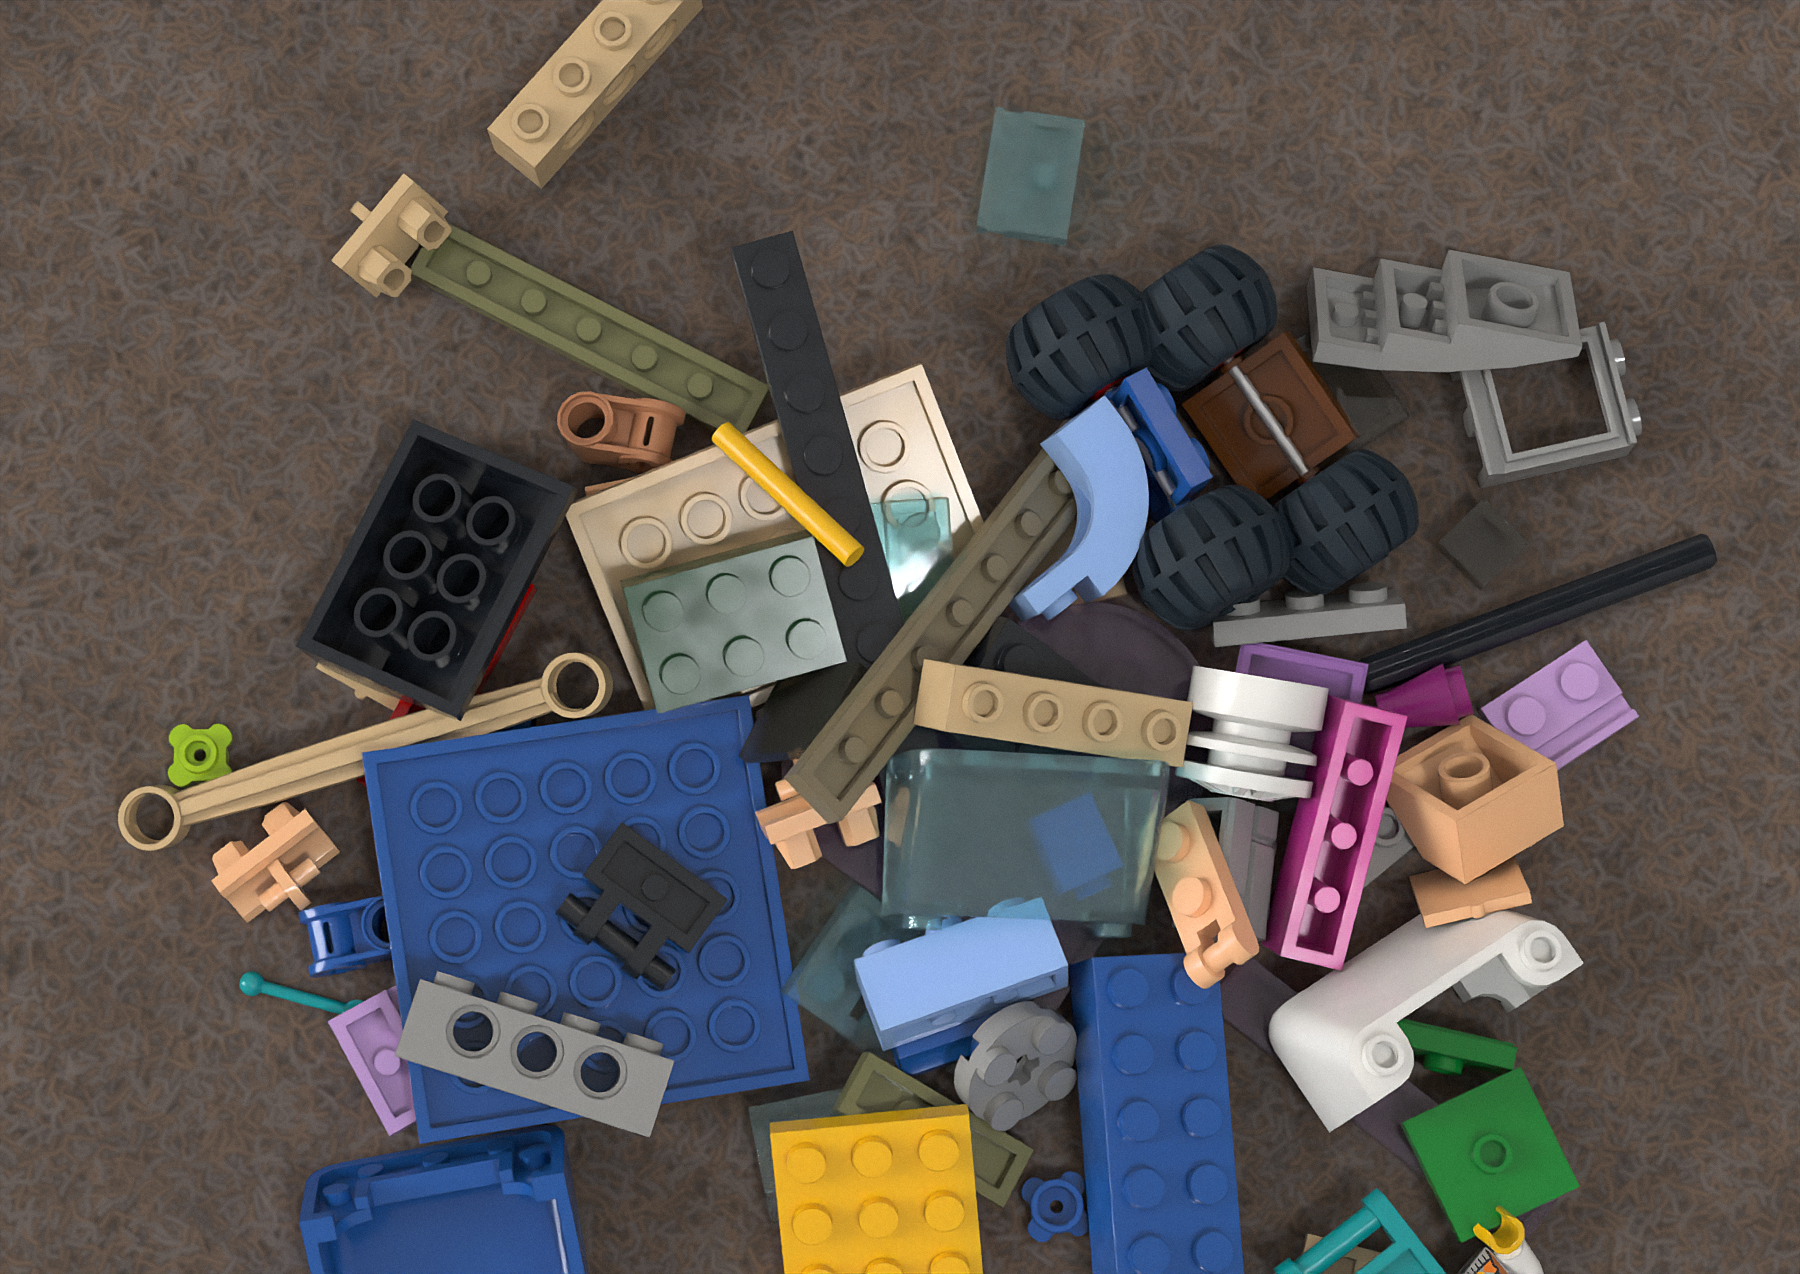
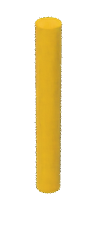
[712,422,864,567]

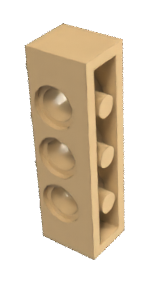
[487,0,703,189]
[913,659,1193,767]

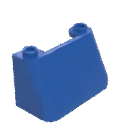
[299,1125,589,1274]

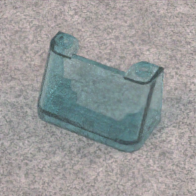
[882,749,1169,938]

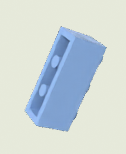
[854,895,1068,1051]

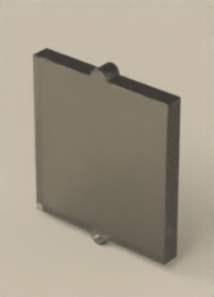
[738,662,867,763]

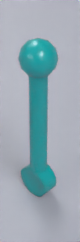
[239,971,364,1015]

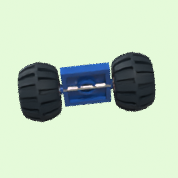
[1006,274,1290,631]

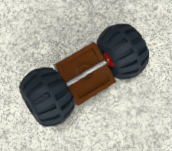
[1136,244,1419,595]

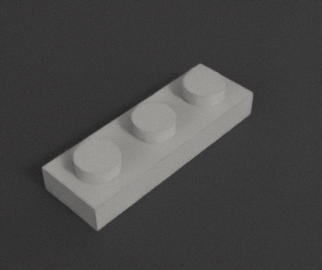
[1208,582,1407,647]

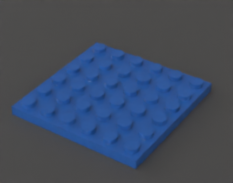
[362,695,810,1144]

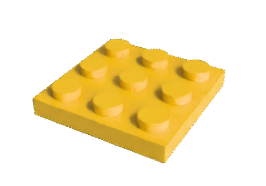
[770,1104,983,1274]

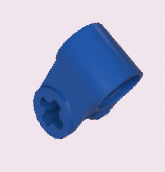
[299,895,392,978]

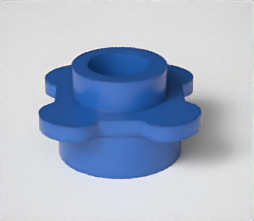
[1021,1171,1089,1242]

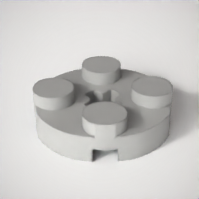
[954,1001,1077,1131]

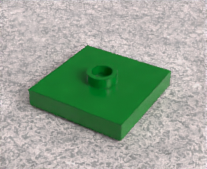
[1400,1067,1580,1244]

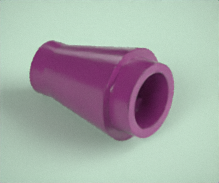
[1375,663,1474,728]

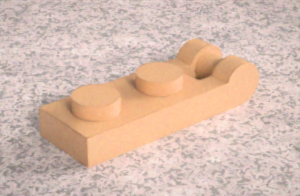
[1141,800,1259,989]

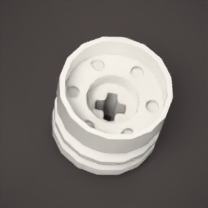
[1175,666,1329,802]

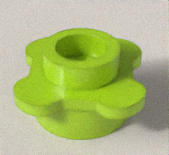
[168,724,233,788]

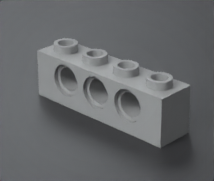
[395,971,674,1138]

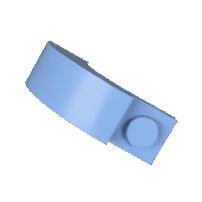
[1008,396,1149,622]

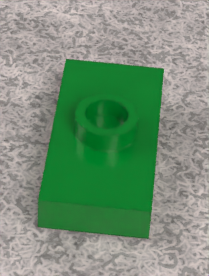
[1397,1019,1518,1076]

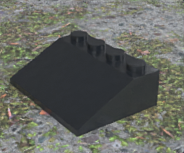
[296,419,578,721]

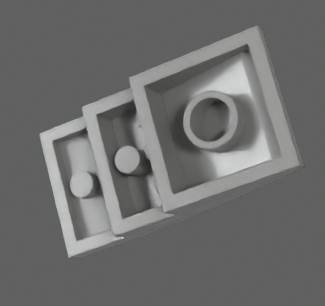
[1307,250,1582,372]

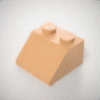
[1386,715,1564,884]

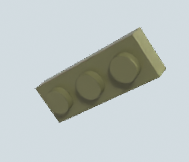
[831,1052,1034,1208]

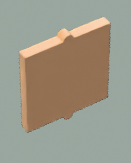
[1409,856,1532,928]

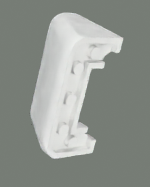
[1268,909,1584,1133]

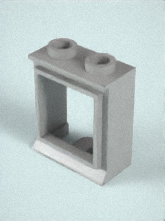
[1450,322,1642,488]

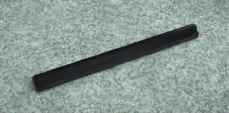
[1358,534,1717,693]

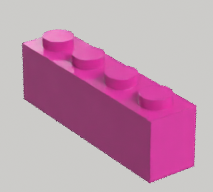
[1261,695,1408,971]

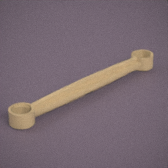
[118,653,613,851]

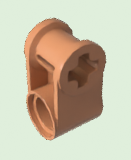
[557,391,686,474]

